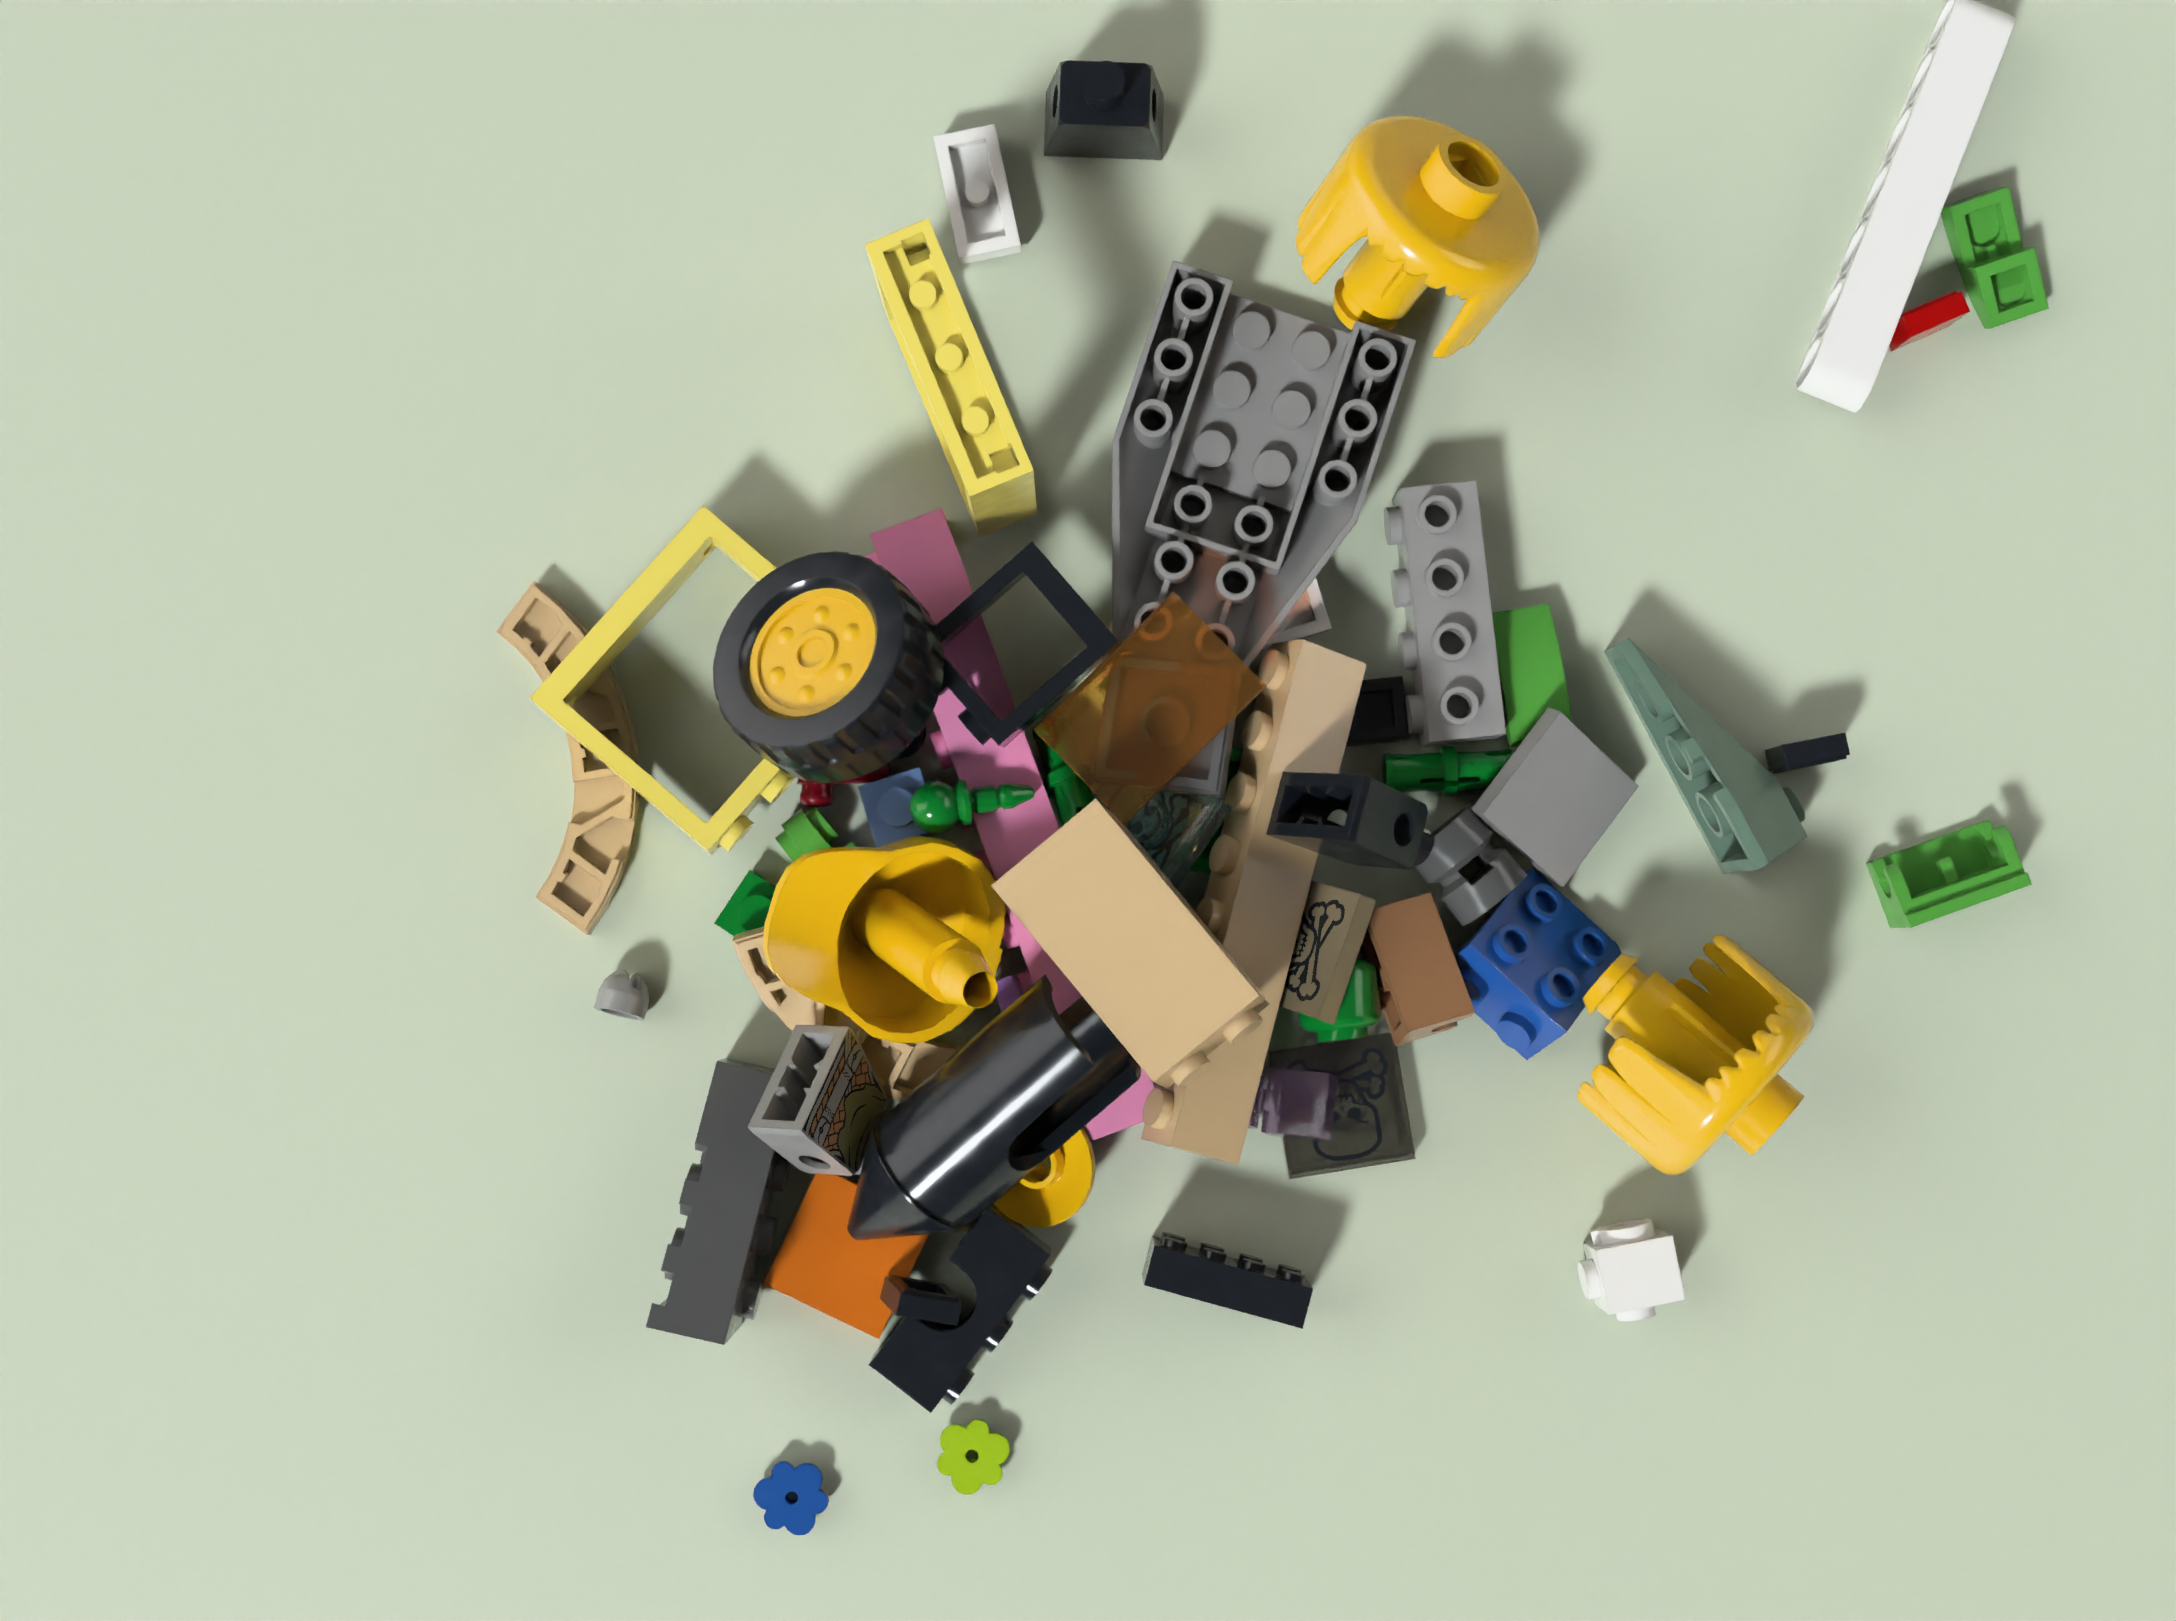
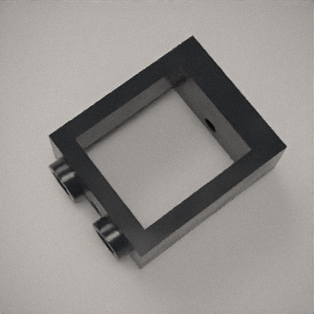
[936,542,1121,747]

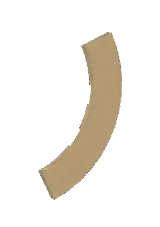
[496,581,640,935]
[732,926,963,1101]

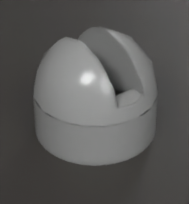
[594,970,649,1021]

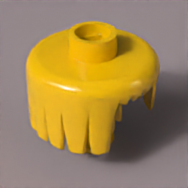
[1295,115,1539,358]
[1577,934,1814,1175]

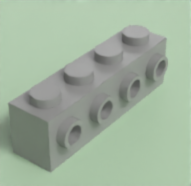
[1384,480,1506,747]

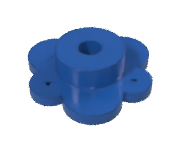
[753,1461,829,1535]

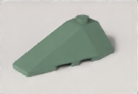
[1604,638,1808,874]

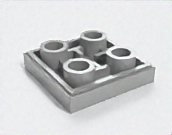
[1471,707,1639,887]

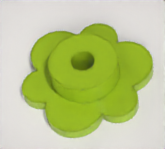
[937,1419,1010,1495]

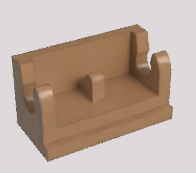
[1360,892,1475,1047]

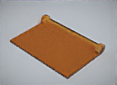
[1033,592,1267,825]

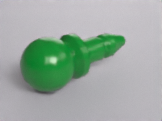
[909,780,1035,833]

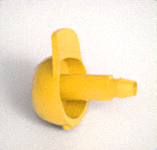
[763,835,1007,1043]

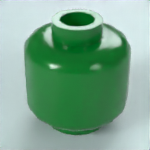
[1298,960,1382,1042]

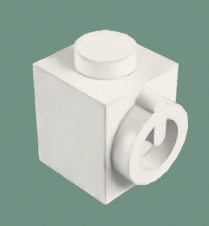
[1578,1218,1686,1321]

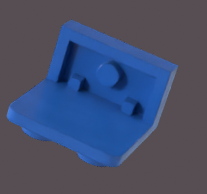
[1453,870,1621,1060]

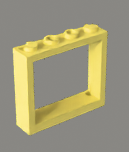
[865,219,1037,538]
[530,505,795,856]

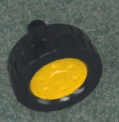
[713,551,944,783]

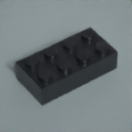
[1142,1232,1313,1329]

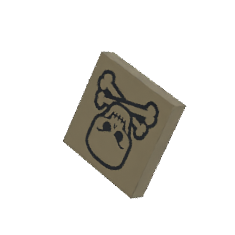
[1279,880,1376,1025]

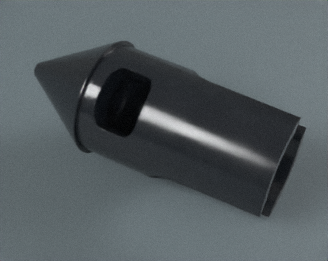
[847,974,1141,1240]

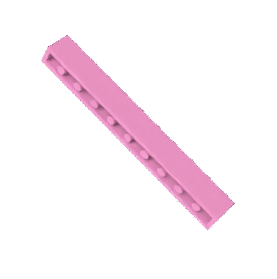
[865,508,1154,1141]

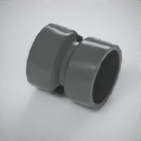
[1414,804,1528,926]

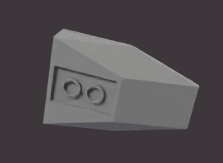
[1112,260,1417,675]

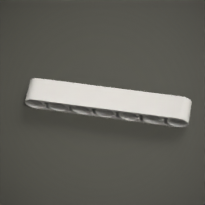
[1795,0,2015,413]

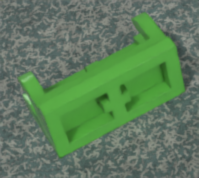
[1866,820,2032,928]

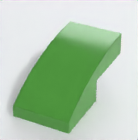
[1941,186,2049,329]
[1492,603,1573,748]

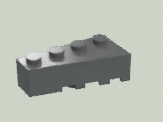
[646,1058,791,1345]

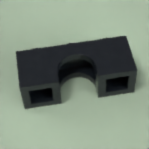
[869,1204,1053,1413]

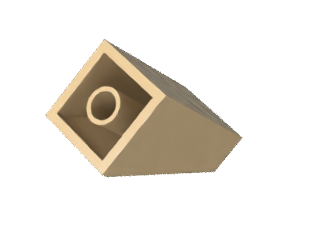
[991,798,1270,1088]

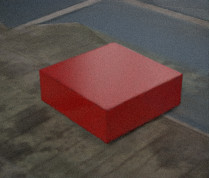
[1889,290,1970,352]

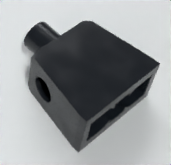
[1044,60,1164,160]
[1266,772,1433,869]

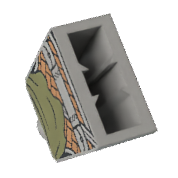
[748,1025,887,1176]

